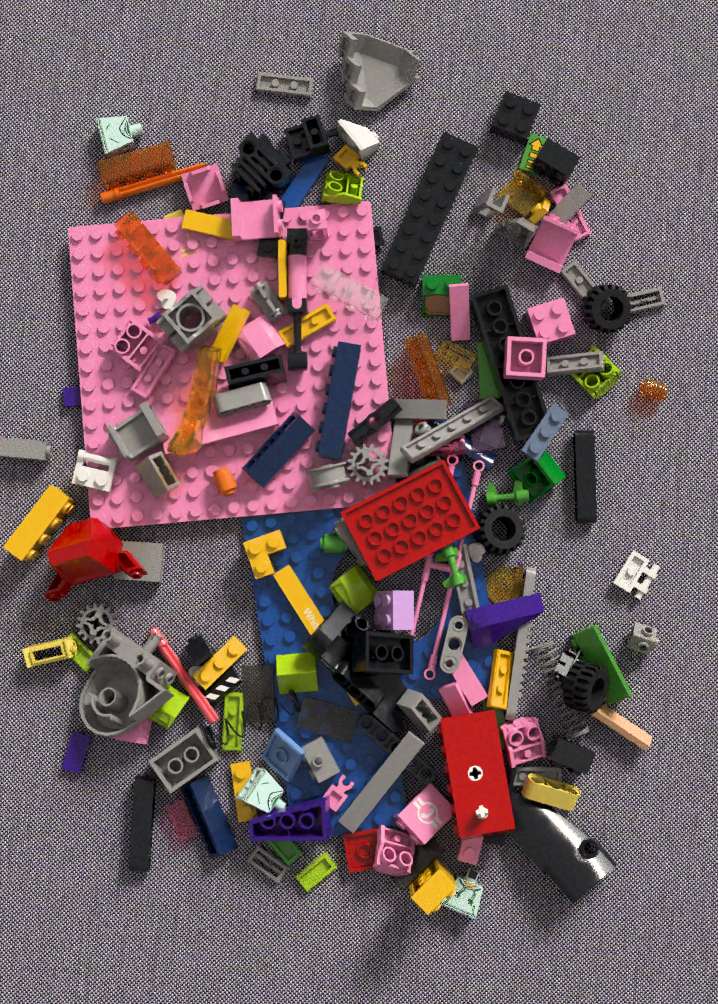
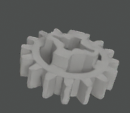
[347,444,389,486]
[76,603,119,645]

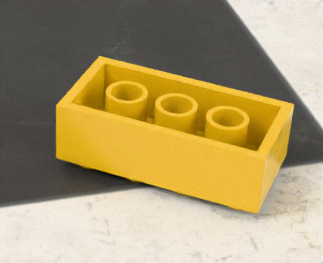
[3,485,76,562]
[408,856,457,915]

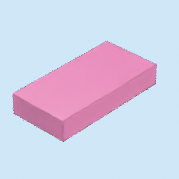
[439,682,473,716]

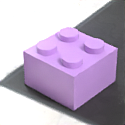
[374,591,414,630]

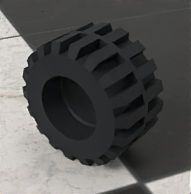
[580,284,634,333]
[473,505,526,556]
[563,660,609,714]

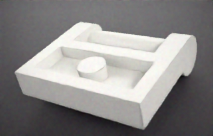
[72,449,118,492]

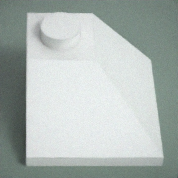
[338,119,380,161]

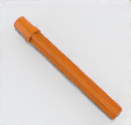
[100,163,206,204]

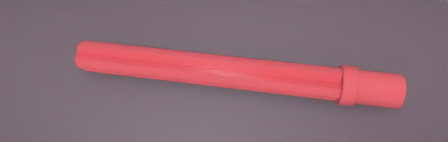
[148,627,219,724]

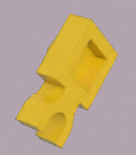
[333,144,368,178]
[529,197,550,224]

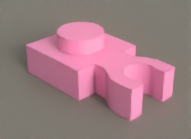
[322,774,354,812]

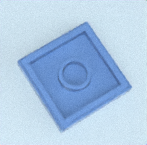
[261,728,306,782]

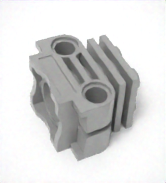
[156,284,227,354]

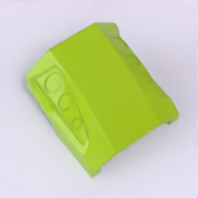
[320,170,365,204]
[569,345,622,400]
[328,564,378,615]
[147,685,191,729]

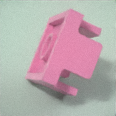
[181,163,229,211]

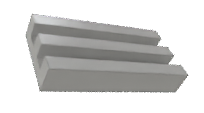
[627,286,666,313]
[246,844,289,884]

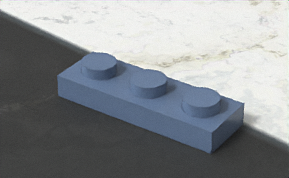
[520,403,569,462]

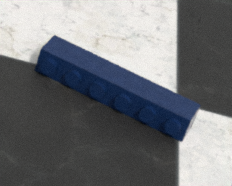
[315,341,361,461]

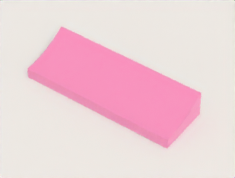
[159,388,279,456]

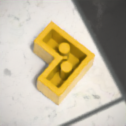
[243,530,287,580]

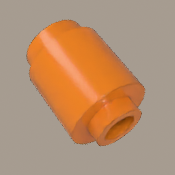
[213,467,238,497]

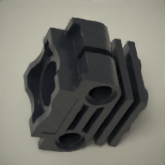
[231,132,292,201]

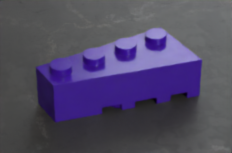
[249,796,331,841]

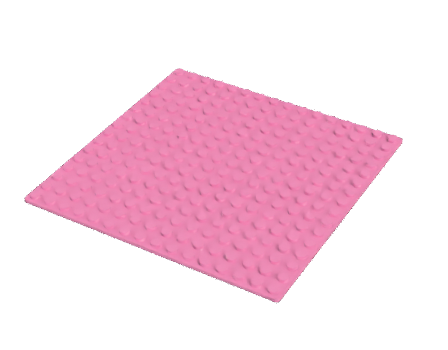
[68,201,396,528]

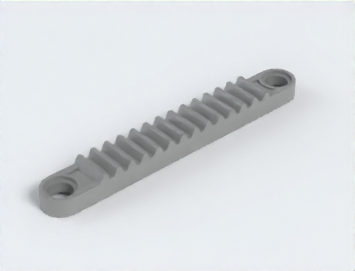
[504,567,536,721]

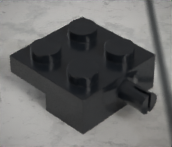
[284,114,339,163]

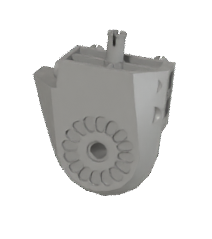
[79,627,178,738]

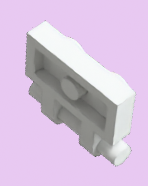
[612,550,660,600]

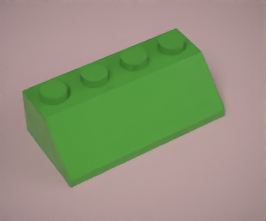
[570,624,633,705]

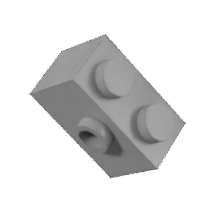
[136,451,181,500]
[396,689,442,733]
[301,736,340,783]

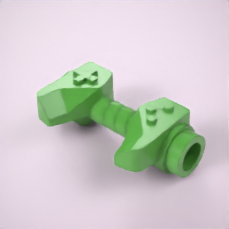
[486,480,529,508]
[435,544,467,589]

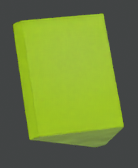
[276,652,318,694]

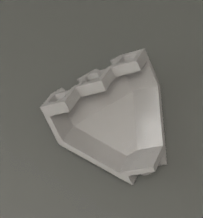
[337,31,421,111]

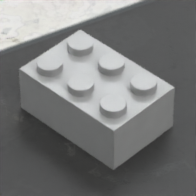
[148,726,221,794]

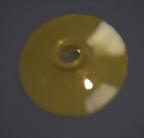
[486,567,524,603]

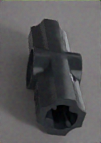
[347,397,402,447]

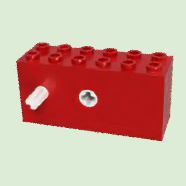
[437,710,515,841]

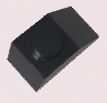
[185,634,216,666]

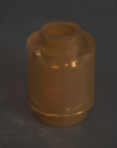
[638,378,668,401]

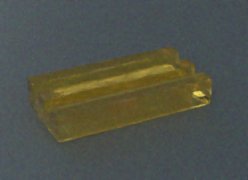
[435,339,478,373]

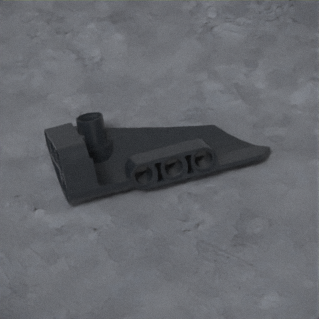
[303,601,406,733]
[508,793,617,904]

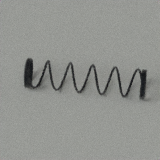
[203,689,302,750]

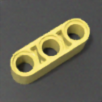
[521,773,581,811]

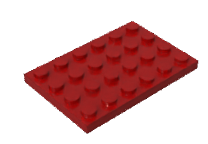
[340,460,480,582]

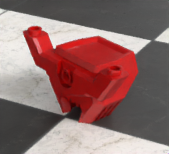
[44,518,148,602]

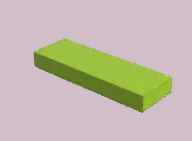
[222,692,244,751]

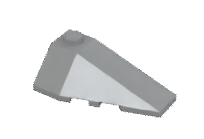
[493,217,539,250]

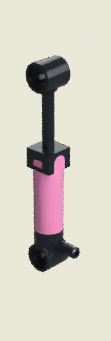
[287,228,308,371]

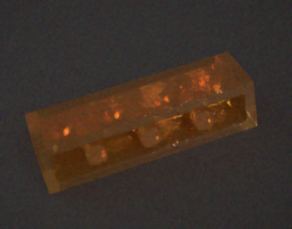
[96,141,178,189]
[114,210,183,287]
[403,333,453,407]

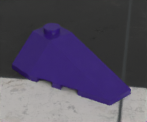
[465,593,545,648]

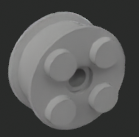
[304,461,350,492]

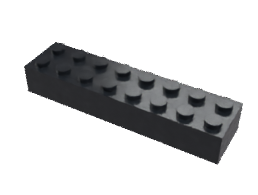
[381,132,478,288]
[469,285,547,444]

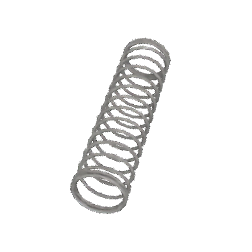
[531,640,590,739]

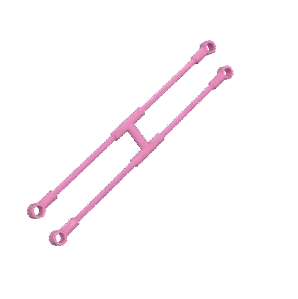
[409,454,485,680]

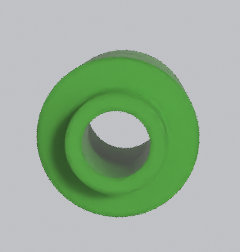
[320,534,348,553]

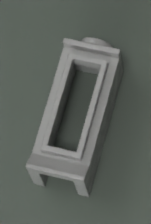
[472,187,510,220]
[0,437,52,462]

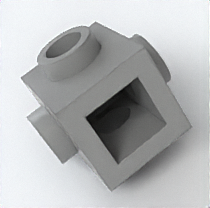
[627,622,659,655]

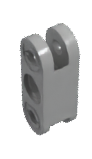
[439,616,468,673]

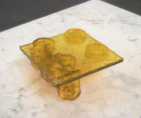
[496,169,550,217]

